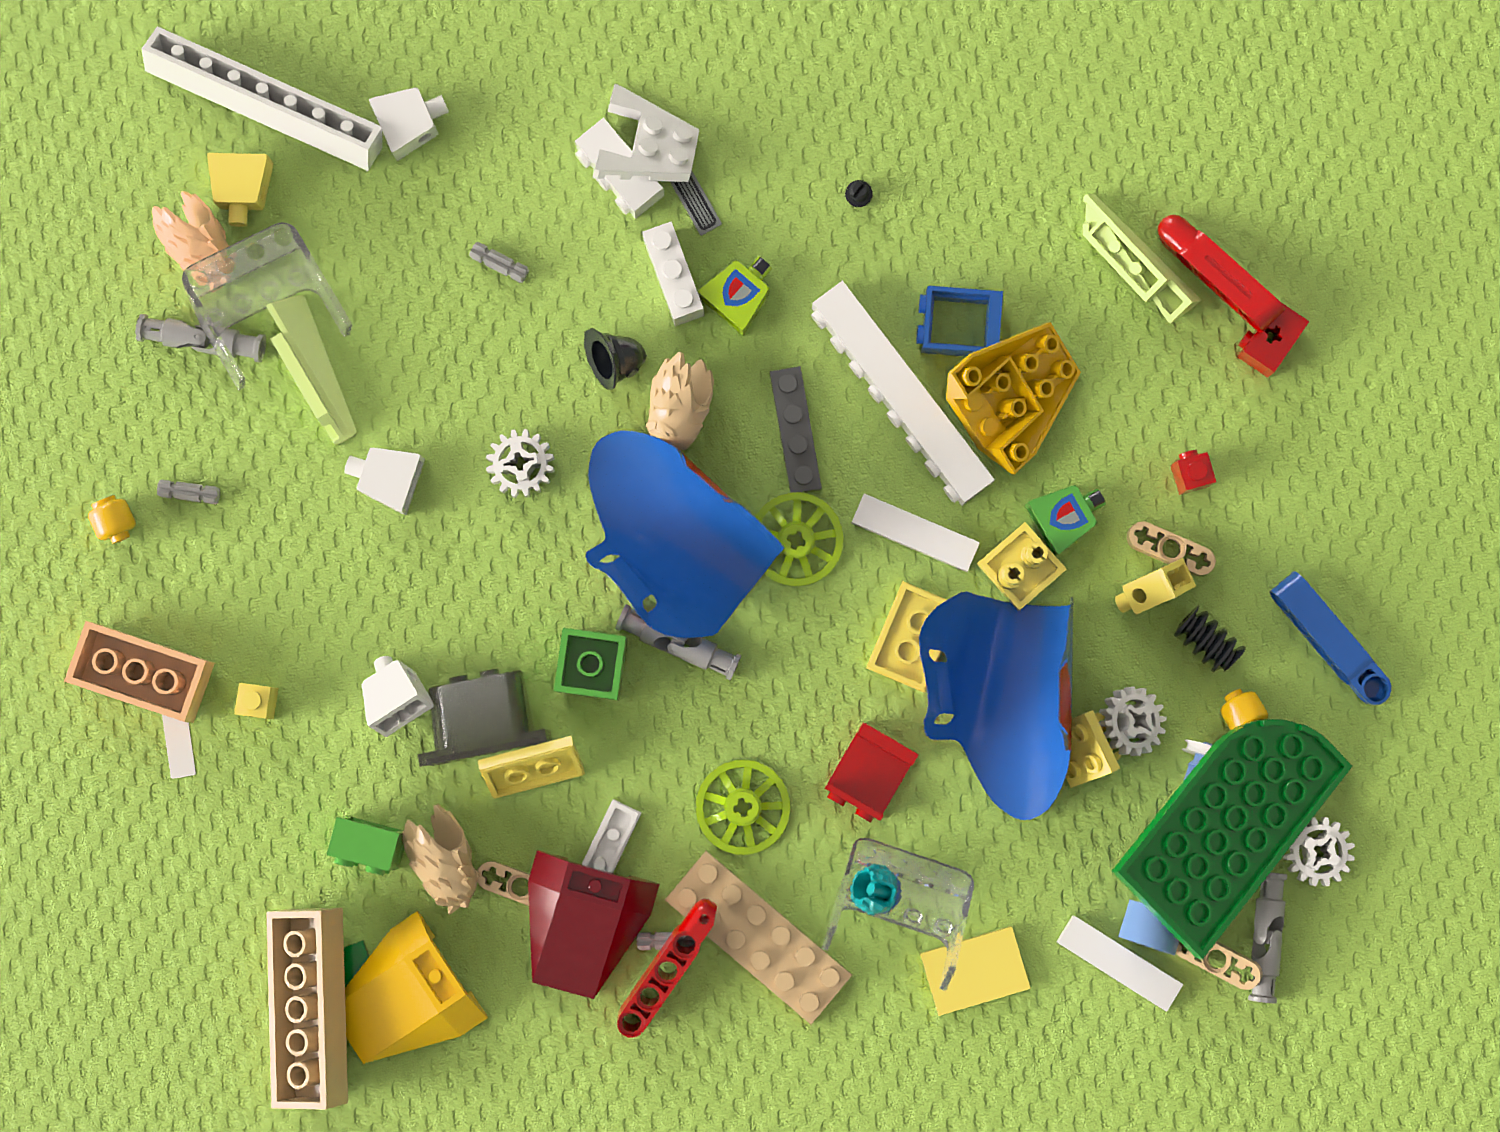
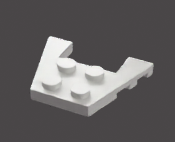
[592,84,699,182]

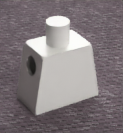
[369,88,449,161]
[344,448,425,515]
[362,656,434,737]

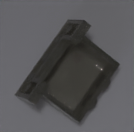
[417,669,552,767]

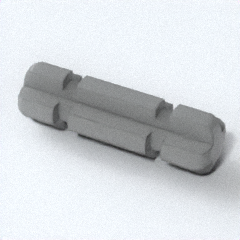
[470,242,529,283]
[157,480,220,504]
[637,932,695,950]

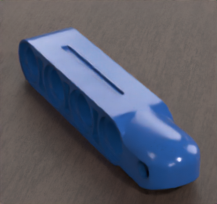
[1269,571,1392,705]

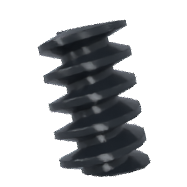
[1174,604,1246,672]

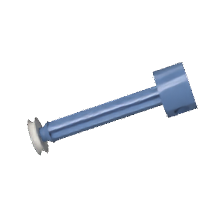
[1118,740,1212,956]

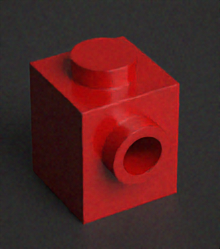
[1170,449,1217,495]

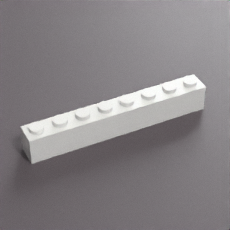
[142,26,382,171]
[811,280,995,506]

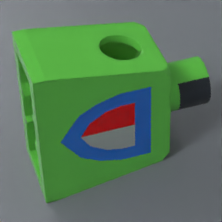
[1025,485,1106,556]

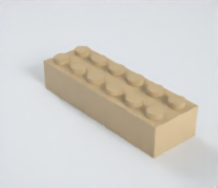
[266,908,348,1109]

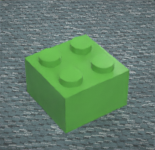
[554,628,628,701]
[326,816,404,875]

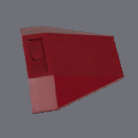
[528,850,660,999]

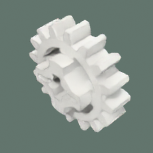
[486,429,555,498]
[1099,687,1167,756]
[1283,817,1355,886]

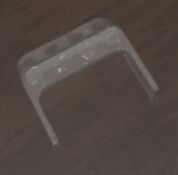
[182,222,352,390]
[821,838,974,991]

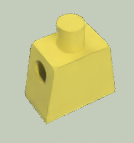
[207,153,273,227]
[1115,558,1196,615]

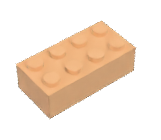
[64,621,215,723]

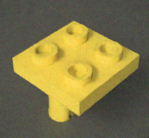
[977,522,1067,611]
[1066,710,1121,788]

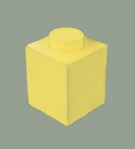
[234,683,279,720]

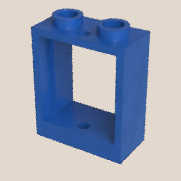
[916,286,1003,357]

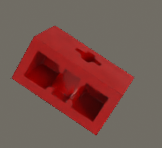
[1237,302,1309,378]

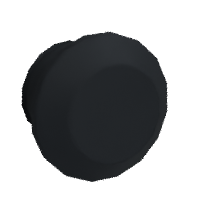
[845,180,873,207]

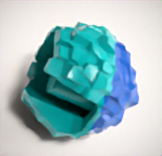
[850,864,902,916]

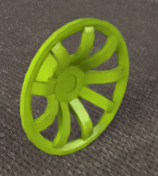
[755,492,844,586]
[696,760,790,855]

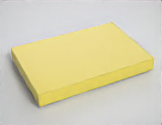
[866,581,947,693]
[478,736,585,798]
[920,926,1031,1016]

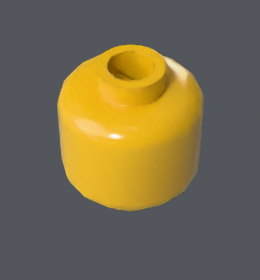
[88,495,136,544]
[1220,689,1268,730]

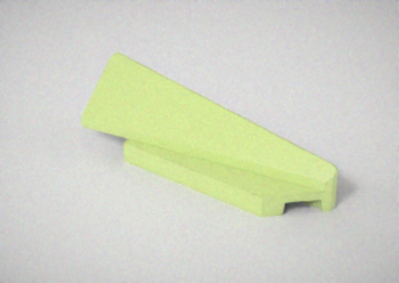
[1083,194,1201,324]
[266,295,357,446]

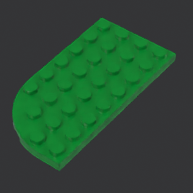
[1112,719,1353,960]

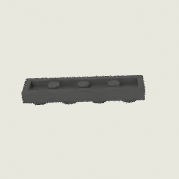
[770,366,822,493]

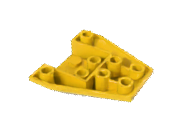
[946,322,1081,474]
[345,911,488,1064]

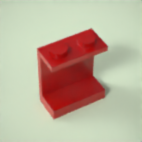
[824,722,919,823]

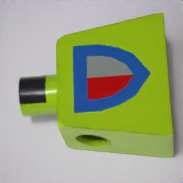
[698,257,772,336]

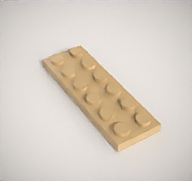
[665,851,852,1024]

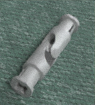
[135,314,266,362]
[615,604,741,680]
[1248,872,1287,1003]

